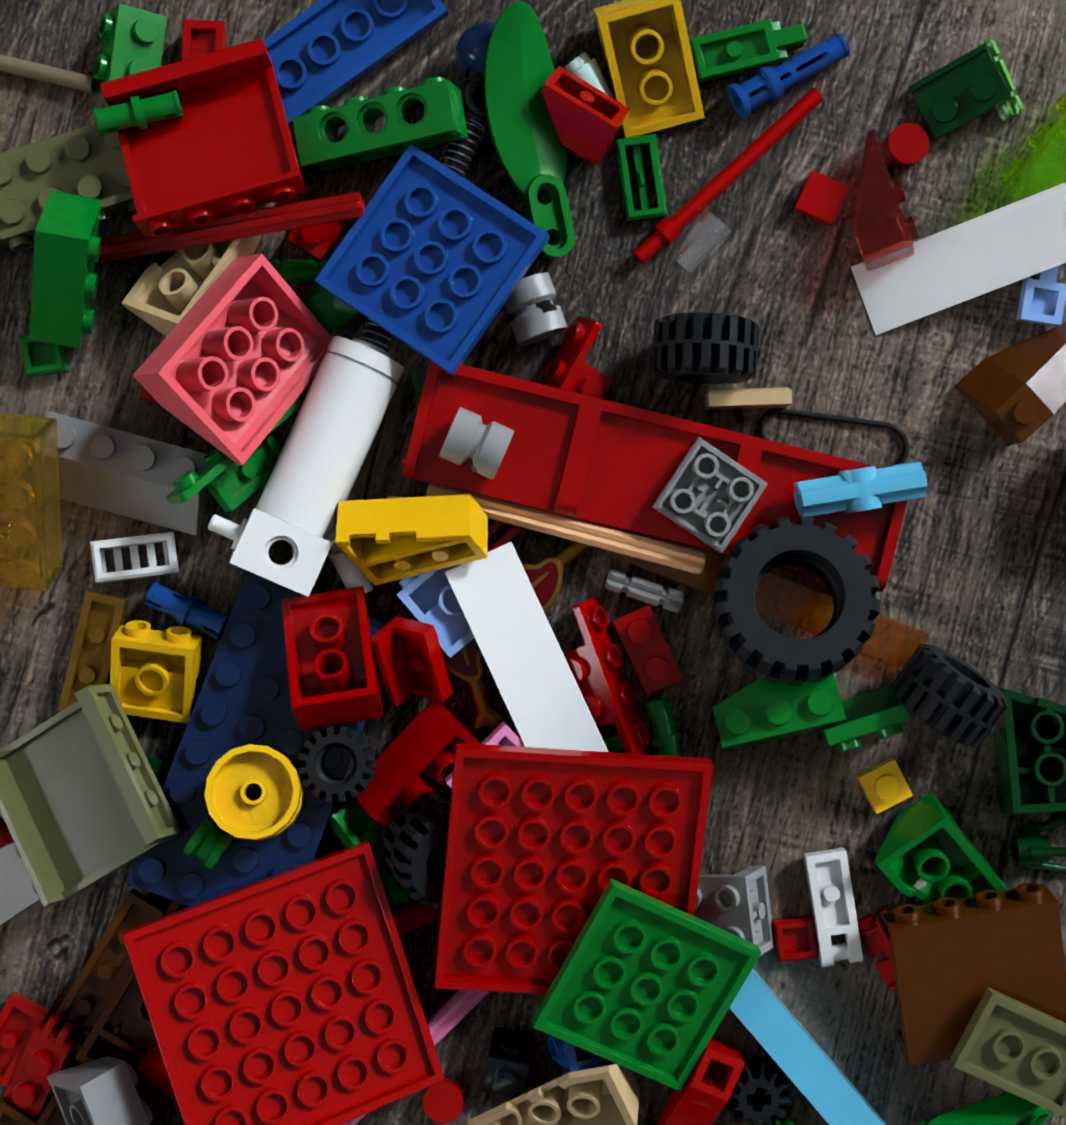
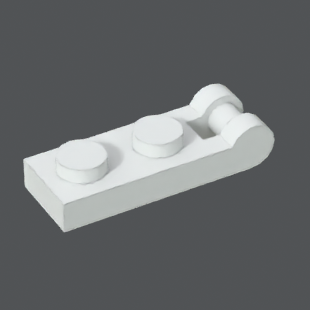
[803,847,863,967]

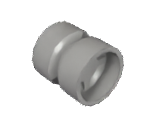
[504,272,568,346]
[439,407,515,480]

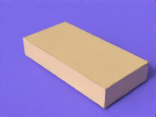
[705,388,792,410]

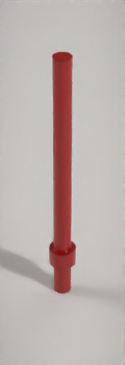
[632,88,824,264]

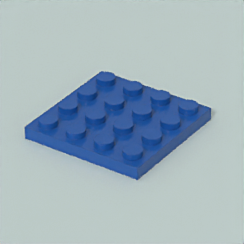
[314,144,550,377]

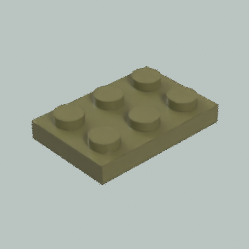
[949,987,1066,1118]

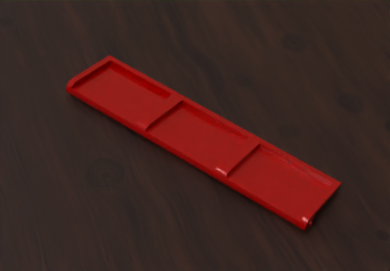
[402,361,908,592]

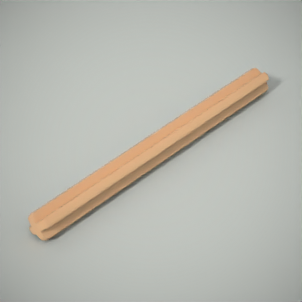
[426,483,706,574]

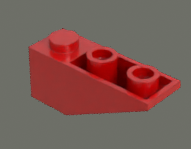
[656,1037,745,1125]

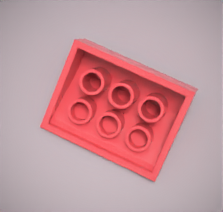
[133,253,332,465]

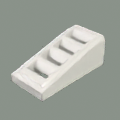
[90,532,179,584]

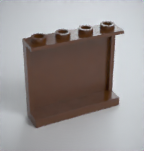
[881,882,1066,1066]

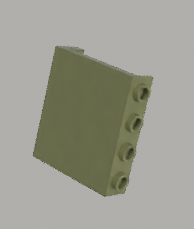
[0,684,182,907]

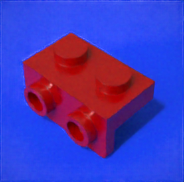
[371,616,453,706]

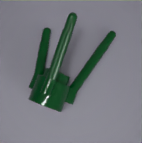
[1012,815,1066,874]

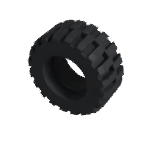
[711,516,881,685]

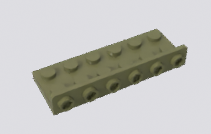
[0,123,137,252]

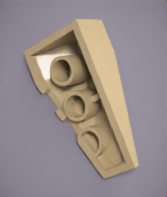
[469,1063,640,1125]

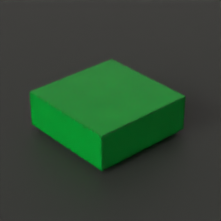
[19,335,70,378]

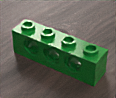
[292,77,468,175]

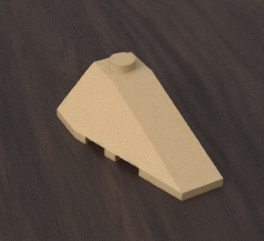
[121,202,275,336]

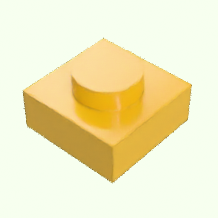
[856,757,913,814]

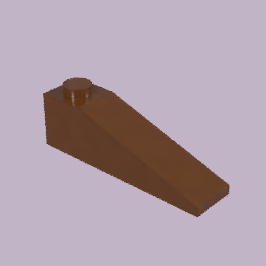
[954,323,1066,446]

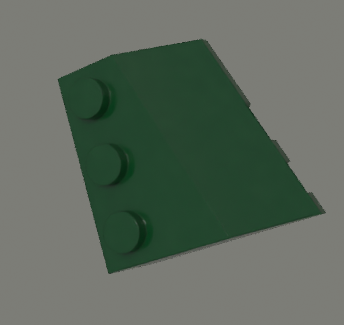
[993,688,1066,814]

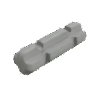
[605,569,685,613]

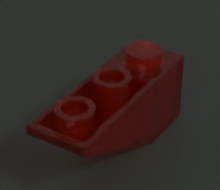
[852,129,919,271]

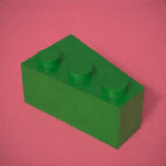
[29,190,102,349]

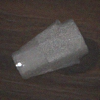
[673,210,732,274]

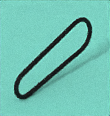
[758,408,909,465]

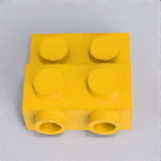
[110,620,202,723]

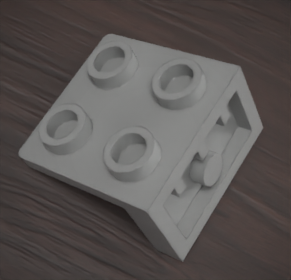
[694,866,775,957]

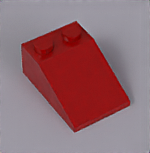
[281,586,383,731]

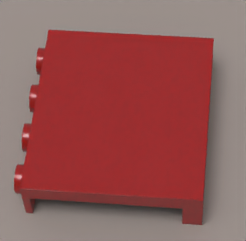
[100,38,306,237]

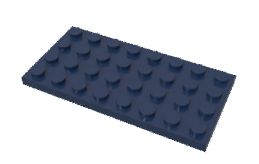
[126,571,388,906]

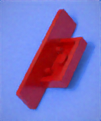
[541,316,613,399]
[562,597,652,754]

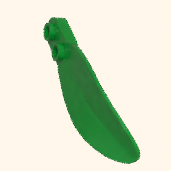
[484,1,575,259]

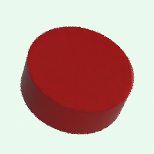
[885,123,929,167]
[423,1078,464,1123]

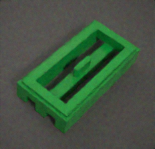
[615,134,668,223]

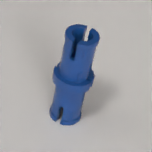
[144,582,229,640]

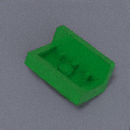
[93,3,167,93]
[821,686,910,753]

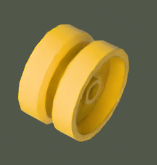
[204,744,305,840]

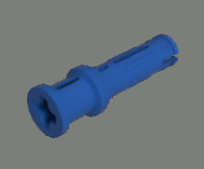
[727,32,850,119]

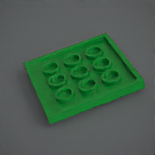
[532,879,761,1091]

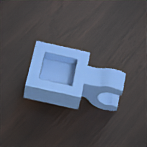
[1016,265,1066,327]

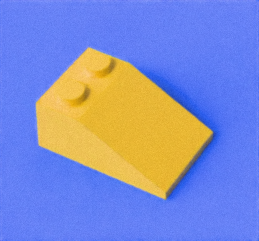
[593,0,705,138]

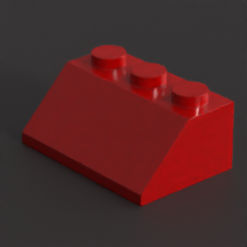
[356,700,483,829]

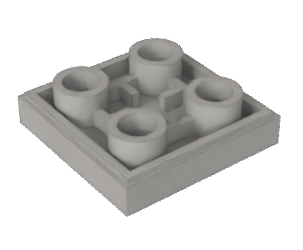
[652,437,768,553]

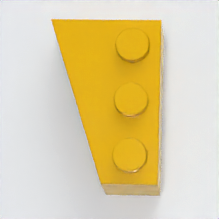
[335,494,488,586]

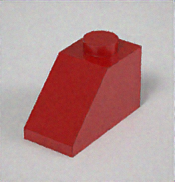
[541,66,630,166]

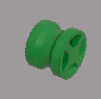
[183,817,235,871]

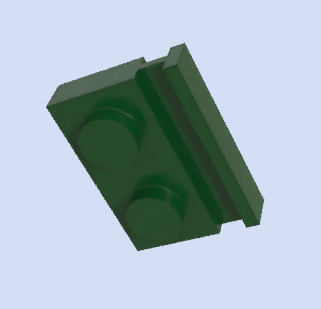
[909,43,1012,141]

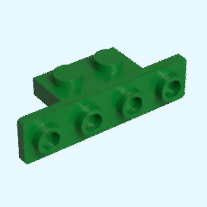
[166,396,304,512]

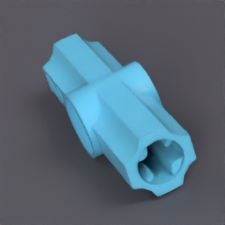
[794,462,928,517]

